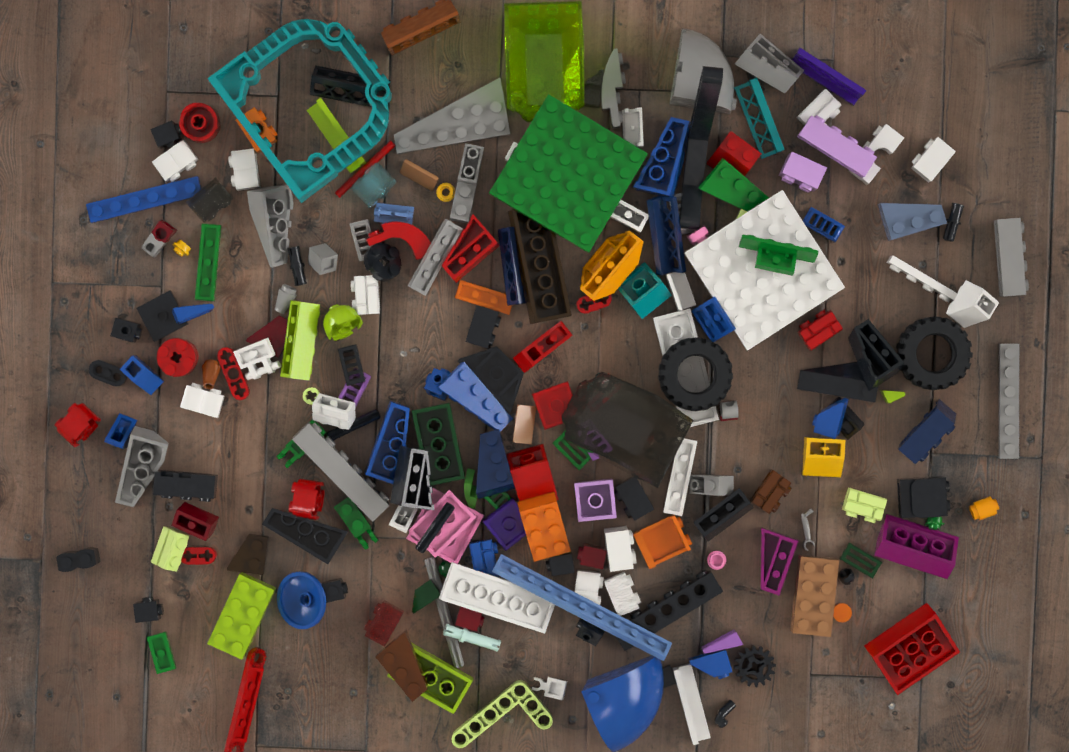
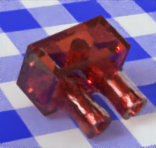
[364,600,404,647]

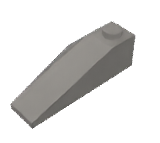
[247,184,294,268]
[115,426,169,507]

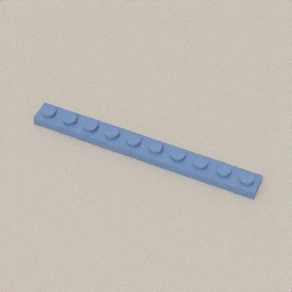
[492,554,672,661]

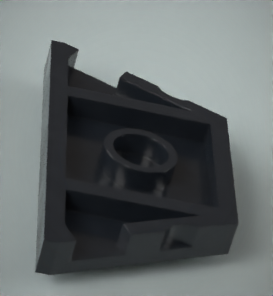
[458,346,524,413]

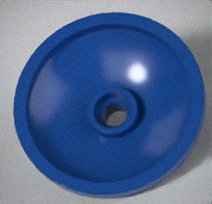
[277,571,326,629]

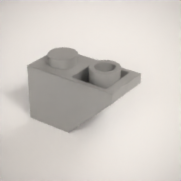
[689,474,734,496]

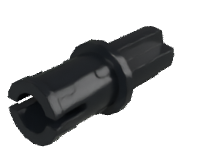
[943,203,964,242]

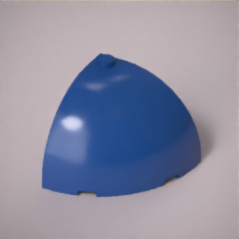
[581,655,664,752]

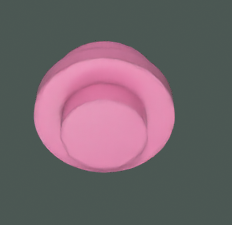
[707,551,726,570]

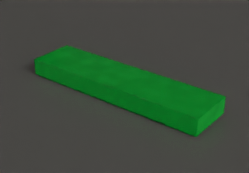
[195,223,222,302]

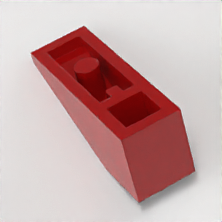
[513,321,573,373]

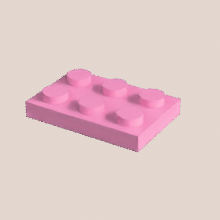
[408,489,476,558]

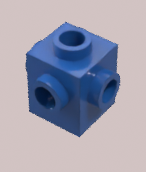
[424,368,451,401]

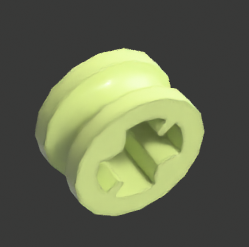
[303,387,320,405]

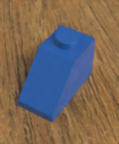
[812,398,849,439]
[688,649,733,679]

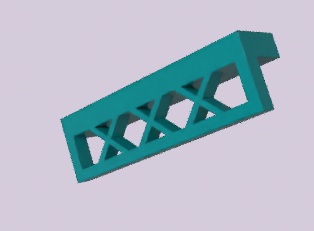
[734,78,785,159]

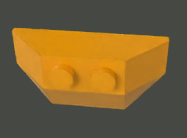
[580,230,643,301]

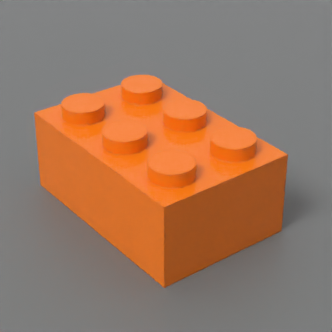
[517,492,571,562]

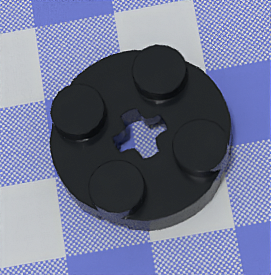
[364,243,402,282]

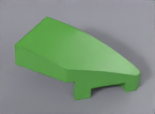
[464,468,477,508]

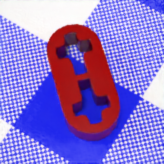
[576,295,612,314]
[181,546,217,565]

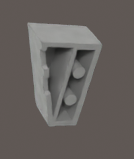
[735,34,804,93]

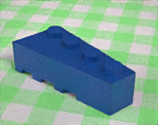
[633,117,690,196]

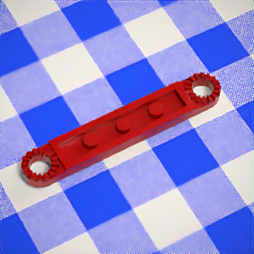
[224,647,267,752]

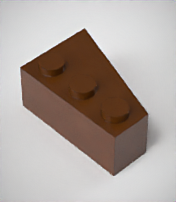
[375,629,428,702]

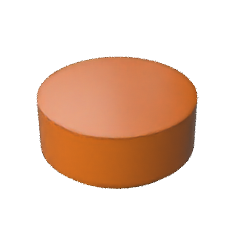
[833,603,852,623]

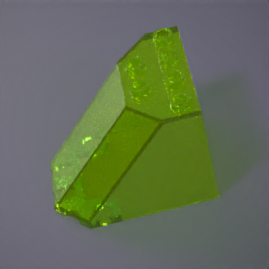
[504,1,584,122]

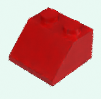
[706,131,762,176]

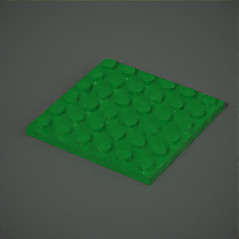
[489,94,648,253]

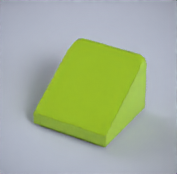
[880,390,906,403]

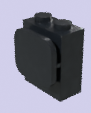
[897,476,951,518]

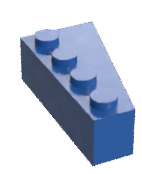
[364,400,410,484]

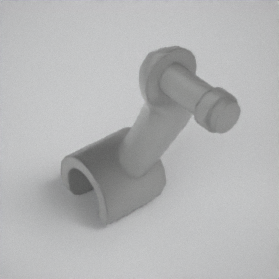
[801,508,815,551]

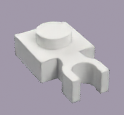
[532,677,568,700]

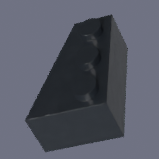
[390,446,434,510]
[153,470,218,502]

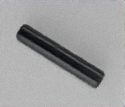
[327,409,381,441]
[415,502,455,553]

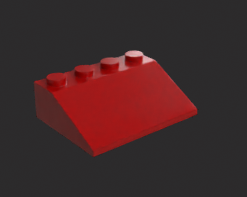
[864,603,960,695]

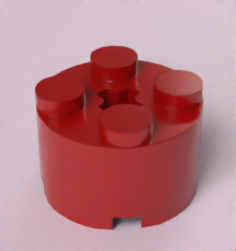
[179,103,221,143]
[157,338,199,377]
[54,403,101,447]
[288,479,325,520]

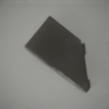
[580,69,604,108]

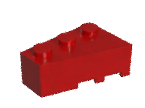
[441,214,500,283]

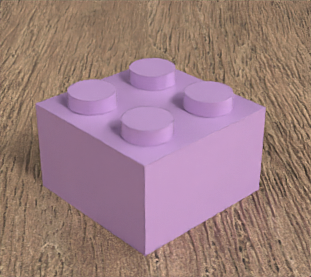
[778,152,827,193]
[574,478,617,522]

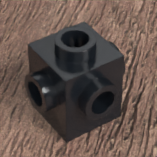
[576,618,605,646]

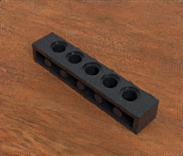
[616,570,723,651]

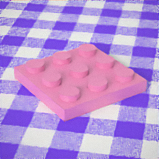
[406,488,484,564]

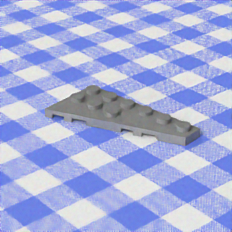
[394,77,510,154]

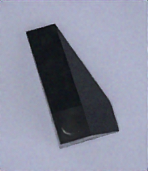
[797,362,878,402]

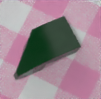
[412,579,441,614]

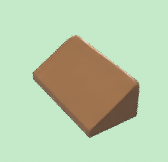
[400,159,439,191]
[513,404,536,445]

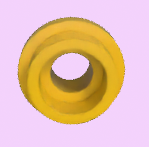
[436,183,455,202]
[172,240,191,257]

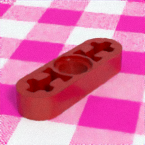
[217,347,250,400]

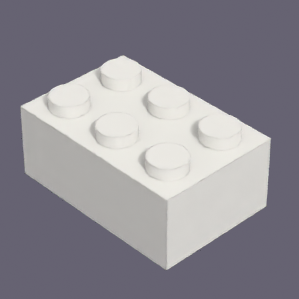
[604,526,637,572]

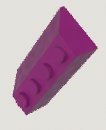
[874,514,959,579]

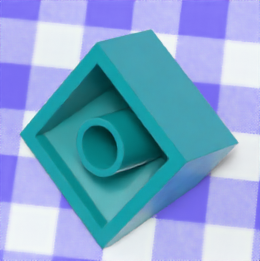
[618,262,672,319]

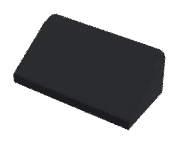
[827,397,864,440]

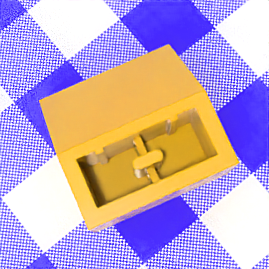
[802,437,846,477]

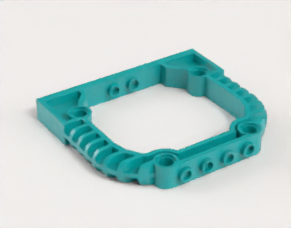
[207,19,392,203]

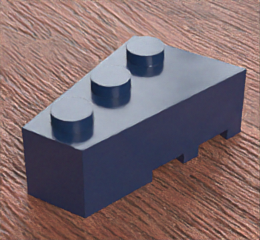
[898,399,956,464]
[476,429,515,499]

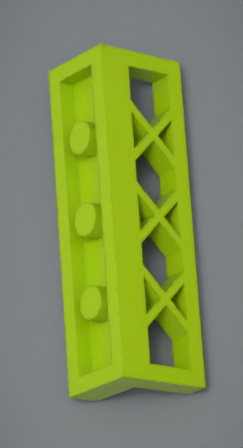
[307,98,366,173]

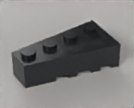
[262,508,348,564]

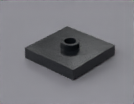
[136,290,189,342]

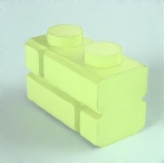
[842,488,887,523]
[151,526,190,572]

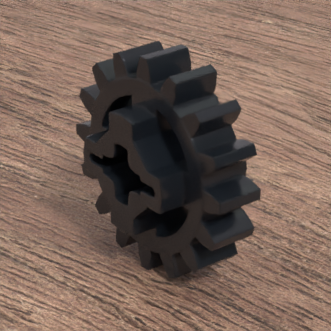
[734,645,776,687]

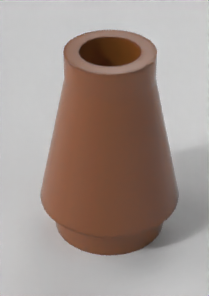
[202,359,221,389]

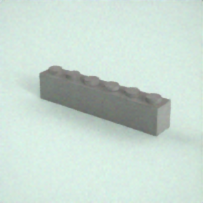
[292,422,389,522]

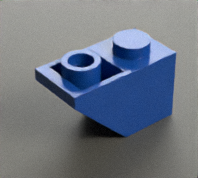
[120,355,164,395]

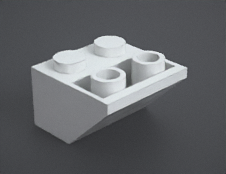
[946,280,999,328]

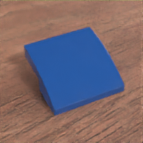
[691,297,736,342]

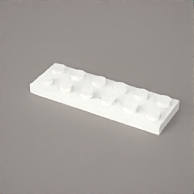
[653,308,719,429]
[439,562,555,634]

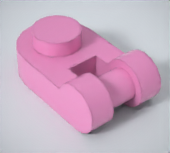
[687,225,709,245]

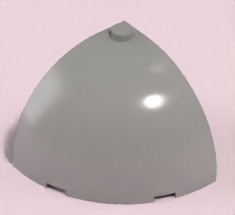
[669,28,737,114]

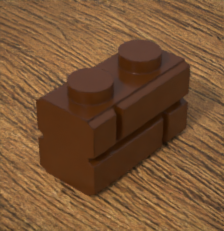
[750,469,792,514]

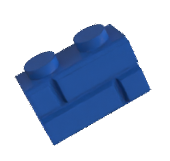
[469,539,499,577]

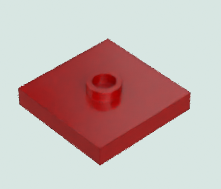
[532,381,580,430]

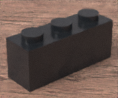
[693,488,754,542]

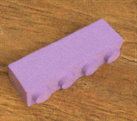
[797,115,877,178]

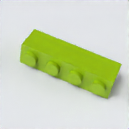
[280,300,320,381]

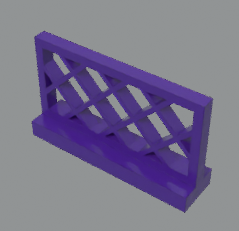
[792,48,866,106]

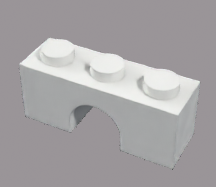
[849,124,904,185]

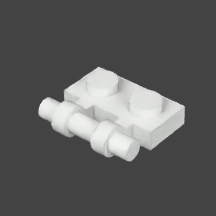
[233,338,281,380]

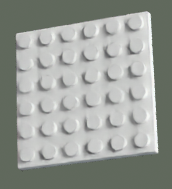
[684,190,845,351]

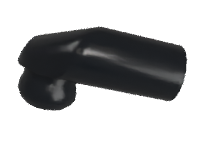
[714,700,736,728]

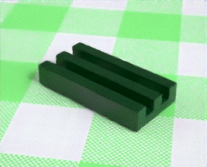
[839,543,882,579]

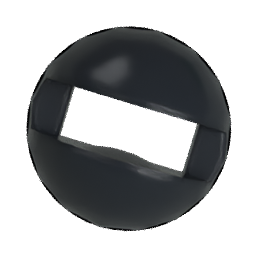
[838,568,855,585]

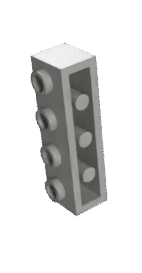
[994,218,1029,297]

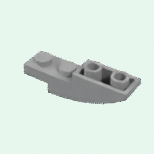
[601,48,626,129]
[450,143,484,224]

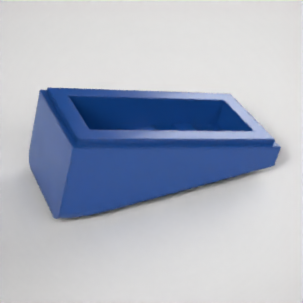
[803,207,845,243]
[172,304,214,325]

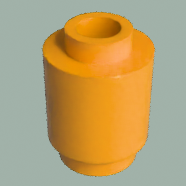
[969,496,999,520]

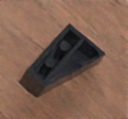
[848,319,904,391]

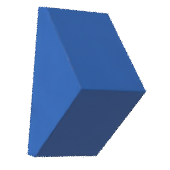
[104,413,137,449]

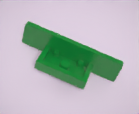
[739,235,819,276]

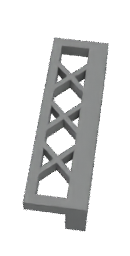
[408,219,463,296]

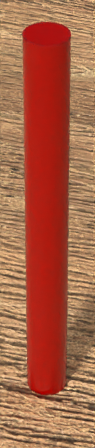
[335,140,396,198]

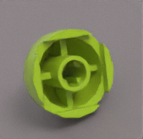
[323,304,363,340]

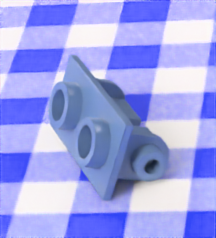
[374,203,414,225]

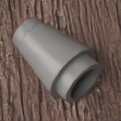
[274,284,297,314]

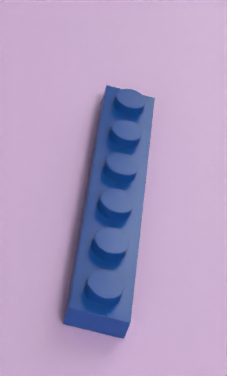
[86,176,203,223]

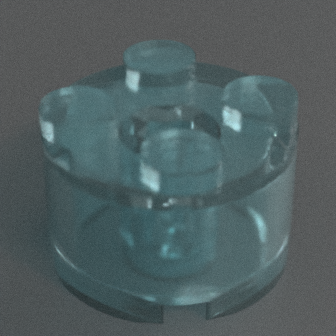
[351,163,397,208]

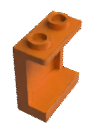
[633,514,692,569]

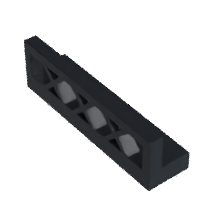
[310,65,391,107]

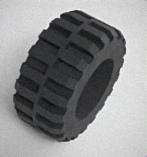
[896,317,973,390]
[658,337,733,411]

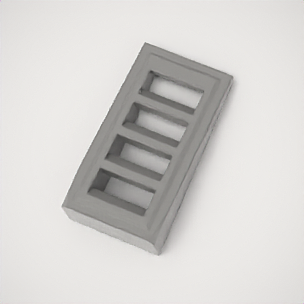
[349,219,373,262]

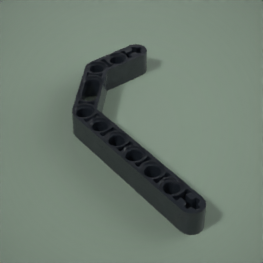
[680,66,723,230]

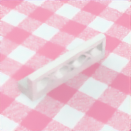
[672,663,711,745]

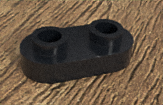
[89,360,127,386]

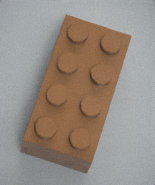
[790,555,839,637]

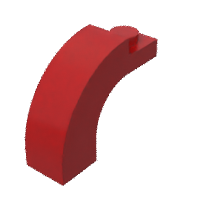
[365,221,431,260]

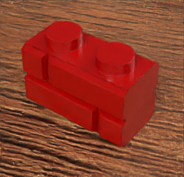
[797,309,843,351]

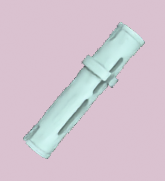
[443,623,501,652]

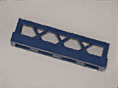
[647,196,686,275]
[498,227,526,306]

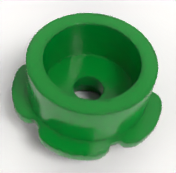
[925,517,944,530]

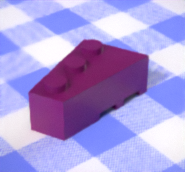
[761,528,799,596]

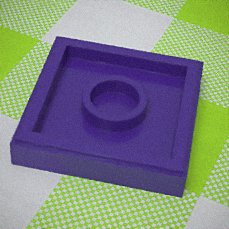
[482,498,526,551]

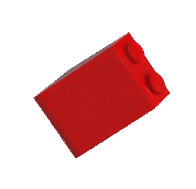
[507,444,559,501]

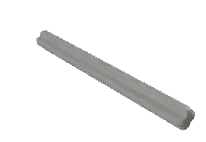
[425,557,464,668]

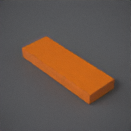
[455,280,512,315]

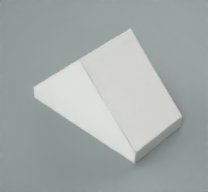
[389,505,418,533]

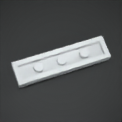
[886,255,958,303]
[663,437,697,516]

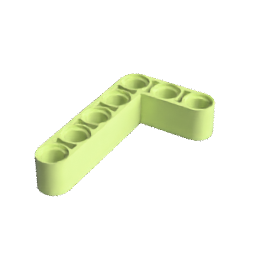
[452,680,553,748]

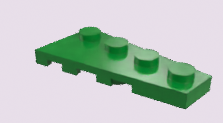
[698,158,769,212]

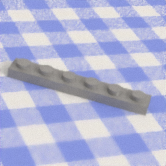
[998,344,1019,459]

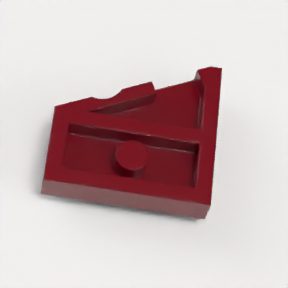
[246,315,288,358]

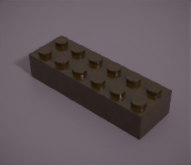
[508,209,572,324]

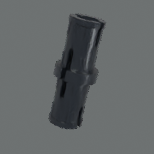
[287,246,307,286]

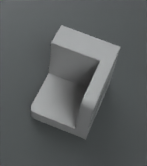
[308,243,338,275]

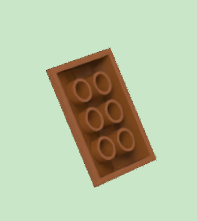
[381,0,461,56]

